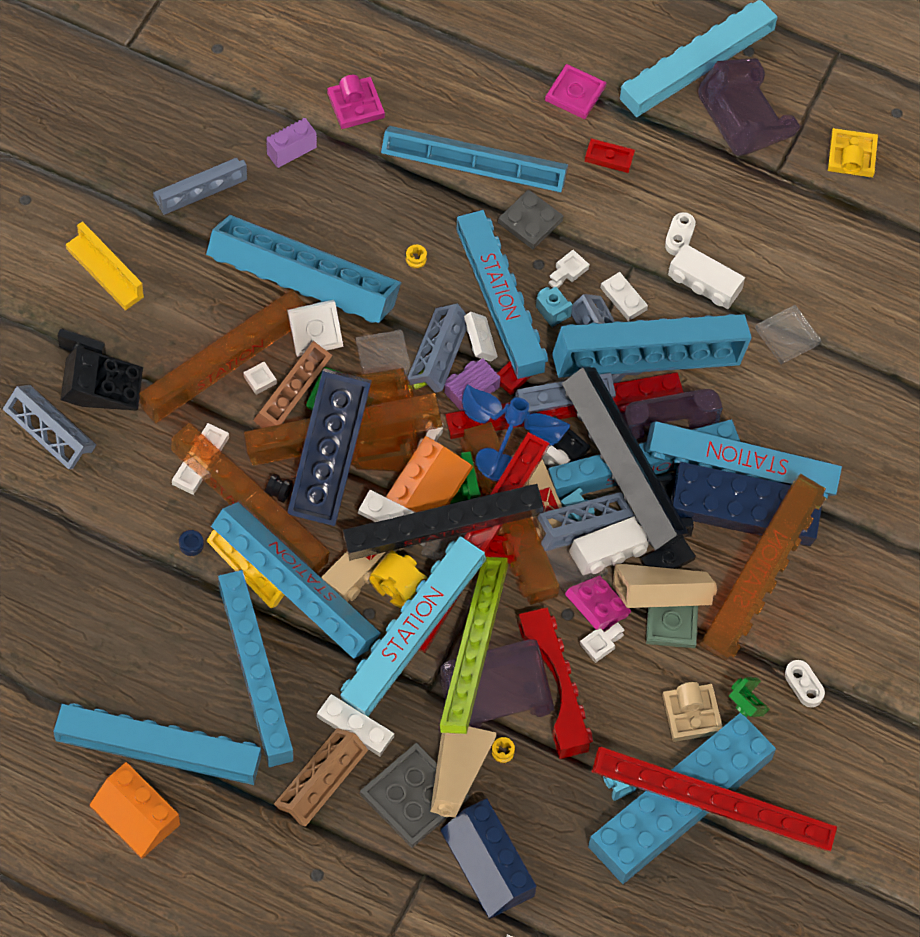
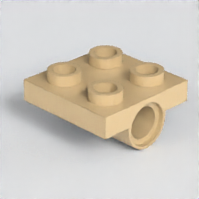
[662,682,723,742]

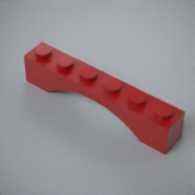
[517,607,593,759]

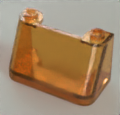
[351,368,418,472]

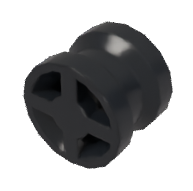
[265,473,293,503]

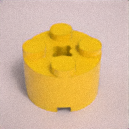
[369,550,428,608]

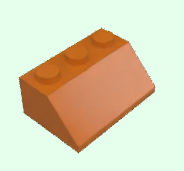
[386,436,474,512]
[90,762,180,859]

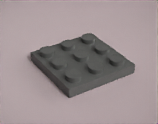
[360,743,469,848]

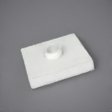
[287,300,343,357]

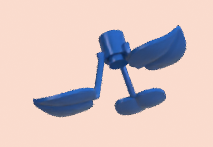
[462,384,570,481]

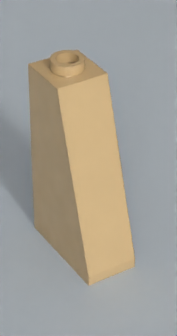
[613,564,717,608]
[430,727,496,817]

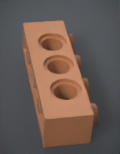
[253,341,333,435]

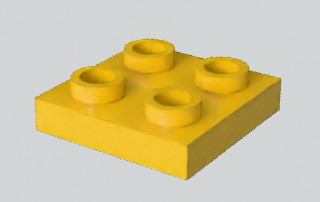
[828,128,878,178]

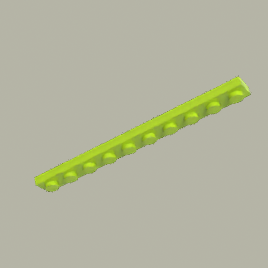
[440,557,508,734]

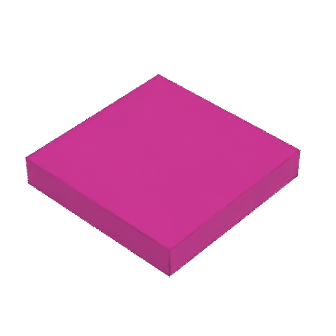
[545,64,606,119]

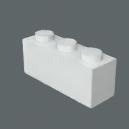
[668,244,745,309]
[569,516,649,576]

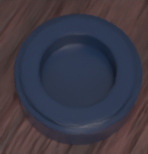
[179,530,204,556]

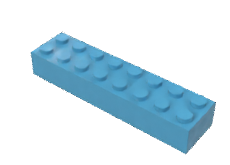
[206,215,401,323]
[552,314,752,378]
[588,713,776,884]

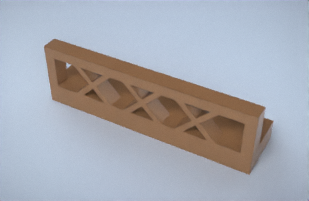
[274,728,368,827]

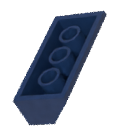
[440,799,537,919]

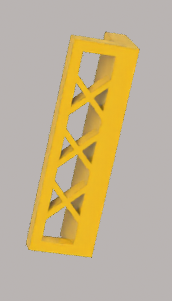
[66,221,144,311]
[207,530,284,608]

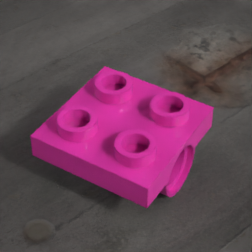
[327,75,385,129]
[565,576,631,632]

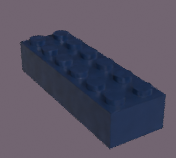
[287,368,372,526]
[670,462,824,546]

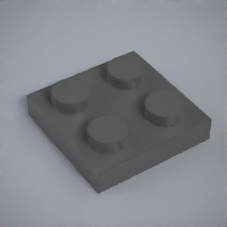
[498,189,564,250]

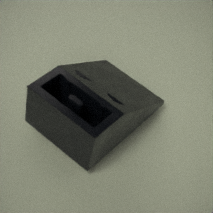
[60,347,143,411]

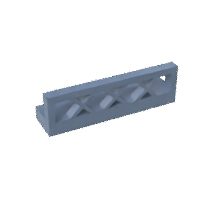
[153,158,247,215]
[571,294,642,384]
[407,304,467,392]
[514,373,616,413]
[3,385,96,469]
[537,492,635,551]

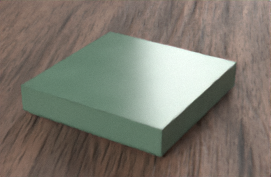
[646,606,698,648]

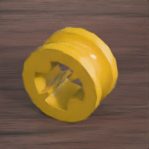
[406,244,427,268]
[492,737,515,763]

